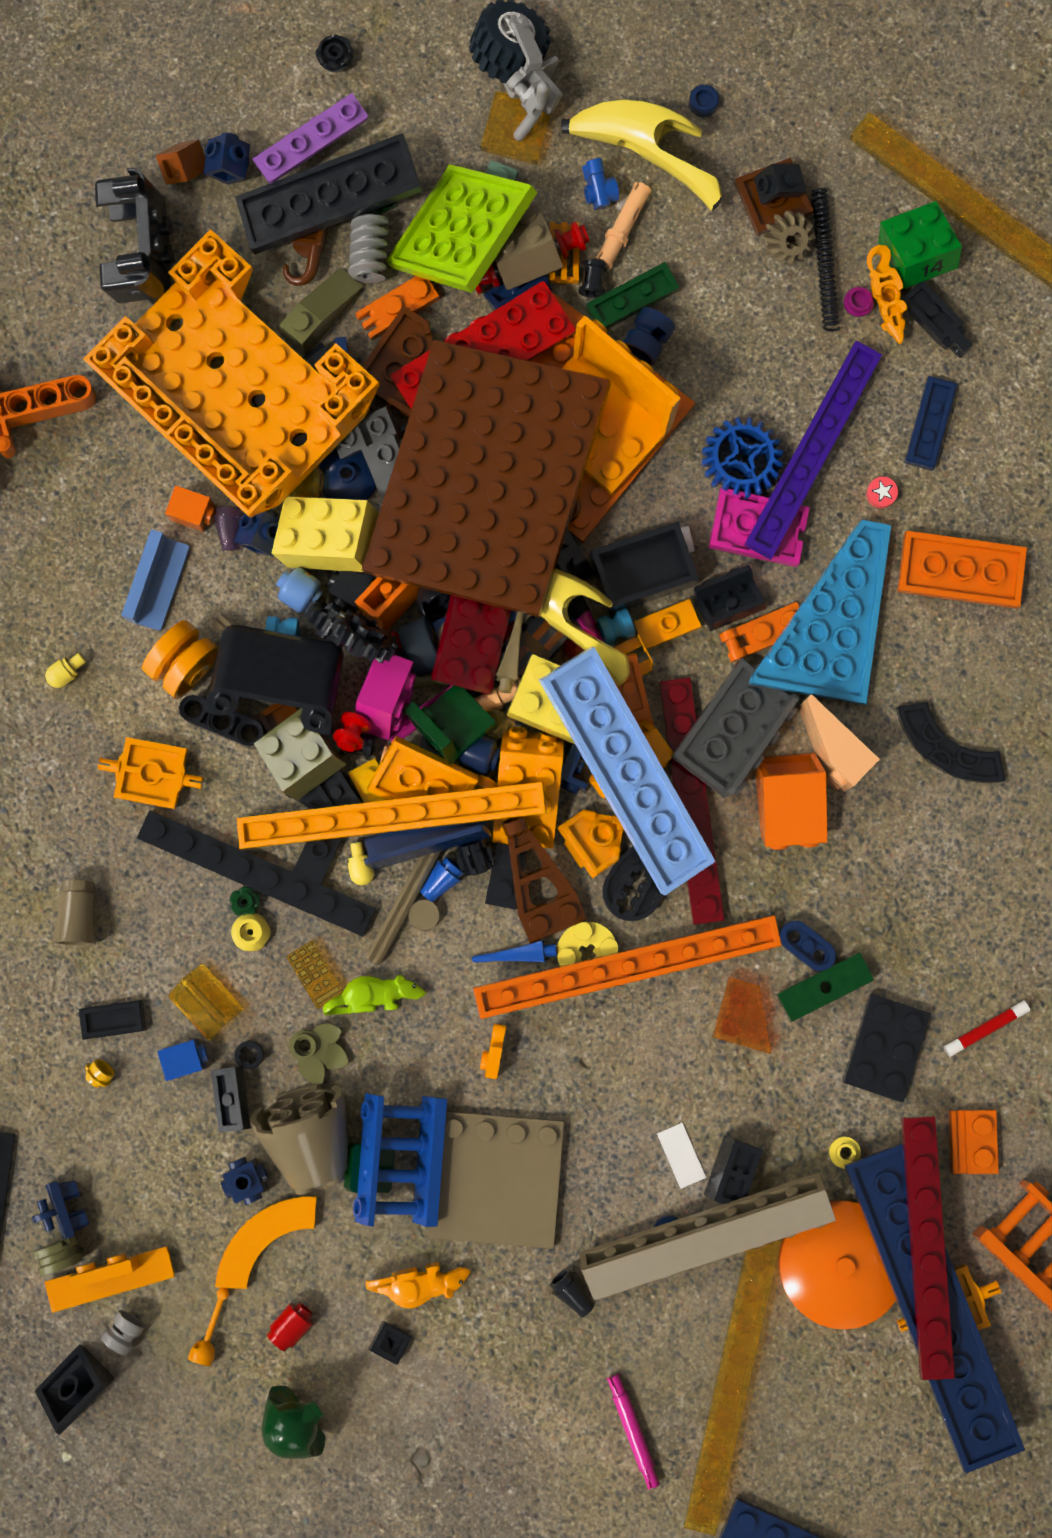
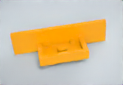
[44,1246,175,1313]

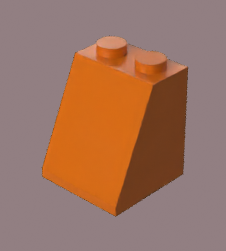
[755,753,828,850]

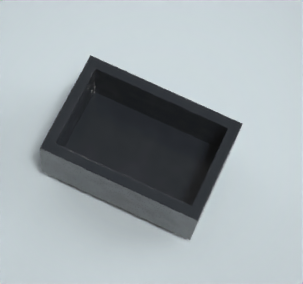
[590,522,699,615]

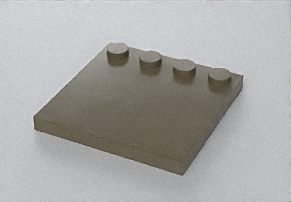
[428,1111,564,1249]

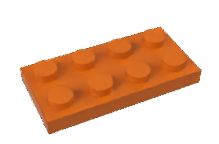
[897,531,1027,609]

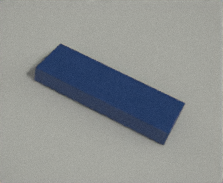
[904,376,957,471]

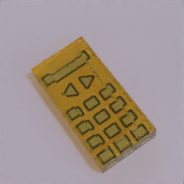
[286,940,343,1010]

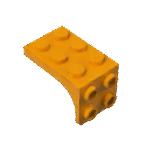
[492,727,564,848]

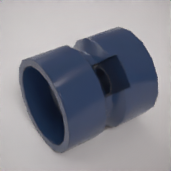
[623,307,676,365]

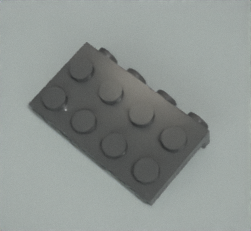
[671,659,800,798]

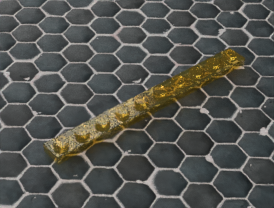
[850,112,1052,289]
[683,1239,781,1536]

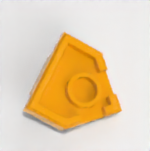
[557,809,624,879]

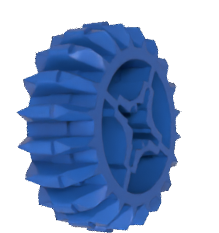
[701,417,783,499]

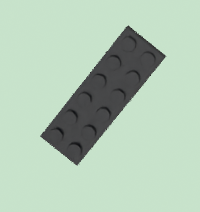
[235,133,423,255]

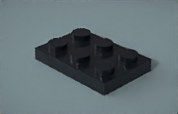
[842,994,931,1103]

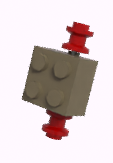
[475,204,590,295]

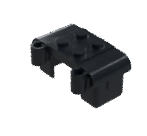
[95,168,174,305]

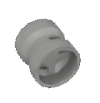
[101,1310,145,1356]

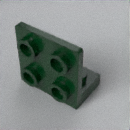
[403,686,496,764]

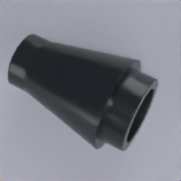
[550,1269,595,1317]

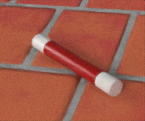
[944,1000,1030,1057]

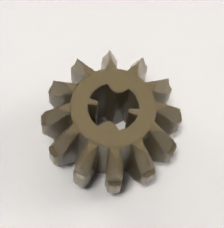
[762,210,816,264]

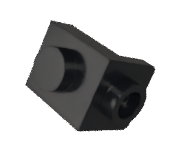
[754,164,807,205]

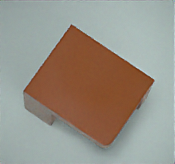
[155,140,206,185]

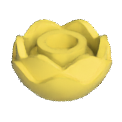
[231,913,271,951]

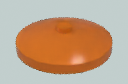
[778,1200,896,1329]

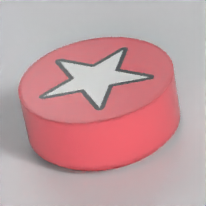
[866,477,898,509]

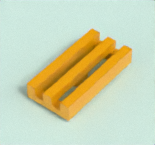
[549,222,579,284]

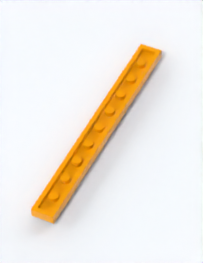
[237,782,547,849]

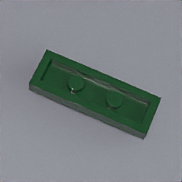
[586,262,680,329]

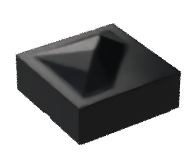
[368,1321,412,1365]

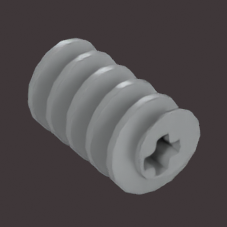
[348,214,389,283]

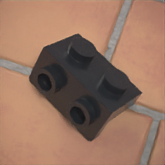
[694,565,766,631]

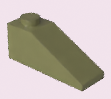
[279,268,364,354]

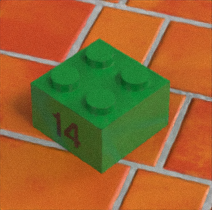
[878,201,962,289]

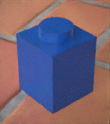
[157,1039,209,1081]

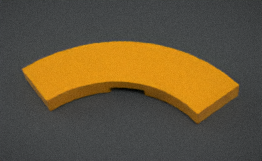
[215,1196,317,1289]

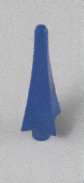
[472,941,557,963]

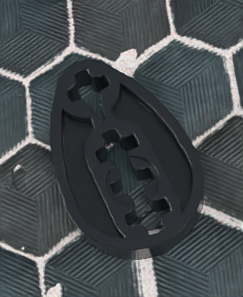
[602,846,663,921]

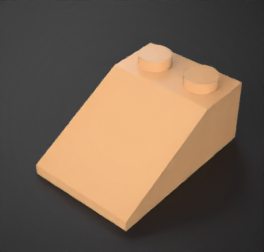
[798,694,880,792]

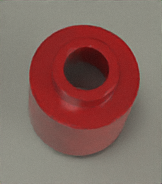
[267,1302,314,1352]

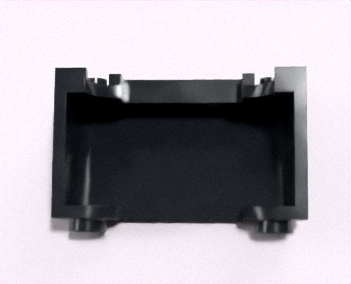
[205,625,344,735]

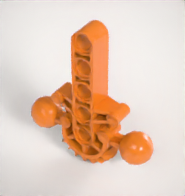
[0,375,97,458]

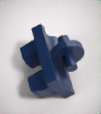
[32,1181,89,1239]

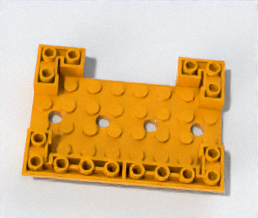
[83,229,380,518]

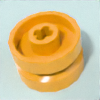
[141,620,218,699]

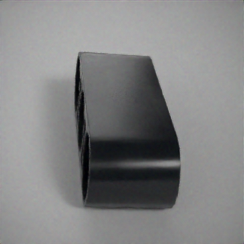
[179,695,267,750]

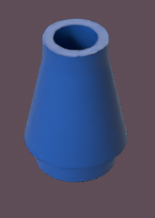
[420,856,464,903]

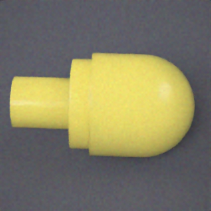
[45,653,86,688]
[348,842,374,886]

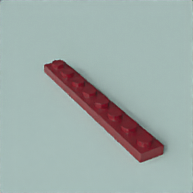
[659,678,724,925]
[901,1116,955,1380]

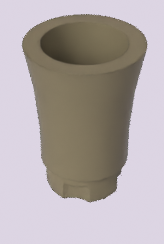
[51,879,96,946]

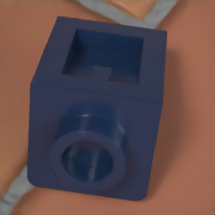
[560,744,589,794]

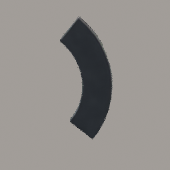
[895,702,1005,783]

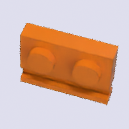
[948,1109,999,1174]

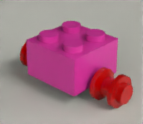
[333,631,416,752]

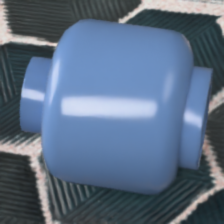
[276,567,323,613]

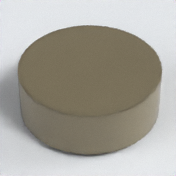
[408,900,440,931]

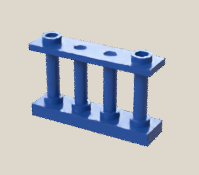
[353,1093,447,1227]

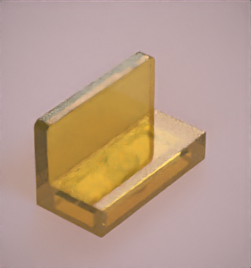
[168,963,244,1041]

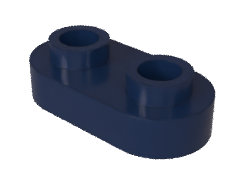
[779,921,836,971]

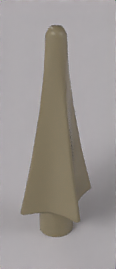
[496,612,524,693]

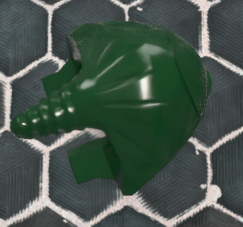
[262,1386,326,1459]

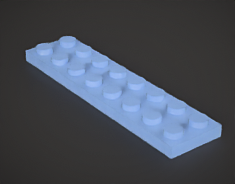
[539,647,716,895]

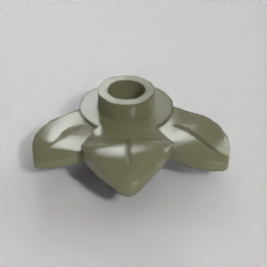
[289,1023,349,1086]

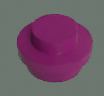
[844,287,874,317]

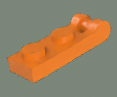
[719,602,799,663]

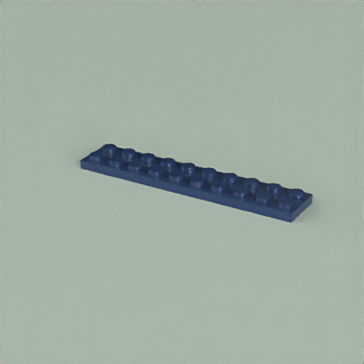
[844,1142,1025,1474]

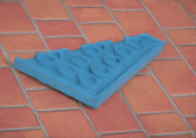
[749,520,891,705]

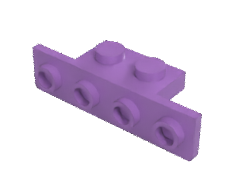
[252,93,368,184]

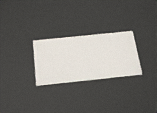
[657,1123,706,1189]

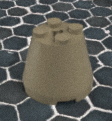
[250,1084,348,1195]

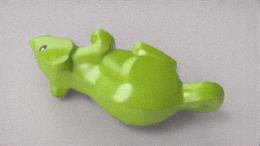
[323,975,426,1015]

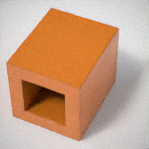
[165,485,216,532]

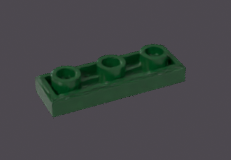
[776,952,874,1022]

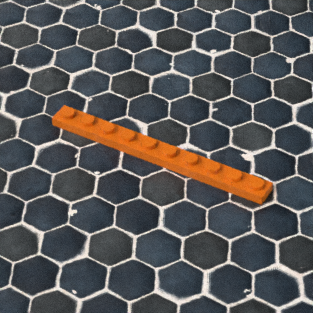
[472,915,782,1019]

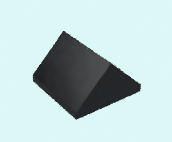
[35,1344,115,1435]

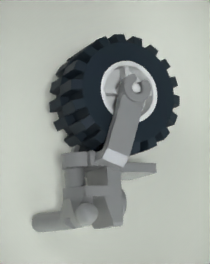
[469,0,562,141]

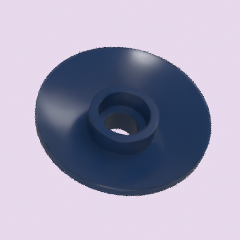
[317,449,376,500]

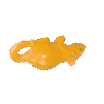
[867,245,907,344]
[365,1262,471,1308]

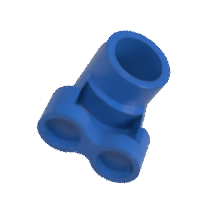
[582,158,619,210]

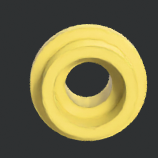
[829,1137,861,1169]

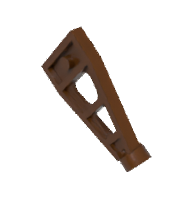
[501,817,587,944]

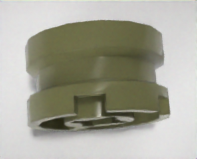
[32,1236,84,1277]

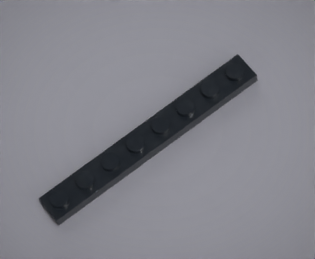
[137,810,376,937]

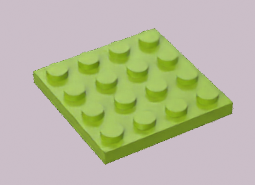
[386,164,538,293]

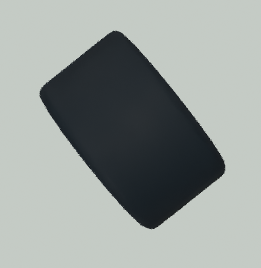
[398,616,440,677]

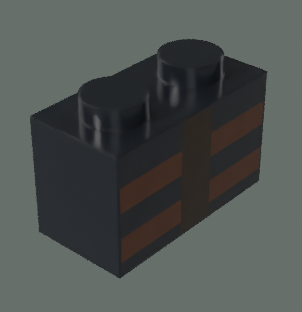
[500,615,569,678]

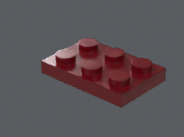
[431,595,511,695]

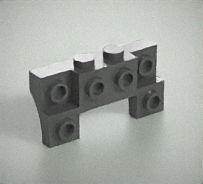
[336,406,403,512]

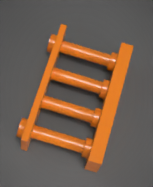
[972,1180,1052,1311]

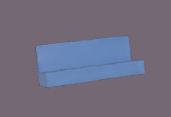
[121,529,190,631]

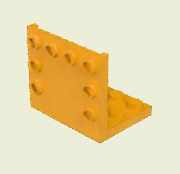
[562,316,681,496]

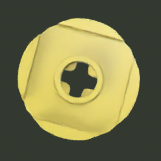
[557,922,618,966]

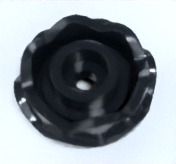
[316,35,354,72]

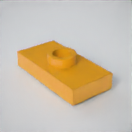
[633,599,701,650]

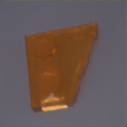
[712,977,772,1054]

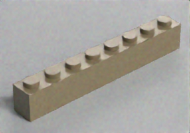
[579,1173,836,1301]

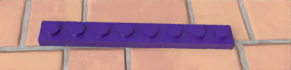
[744,340,882,560]

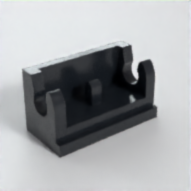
[704,1135,763,1204]

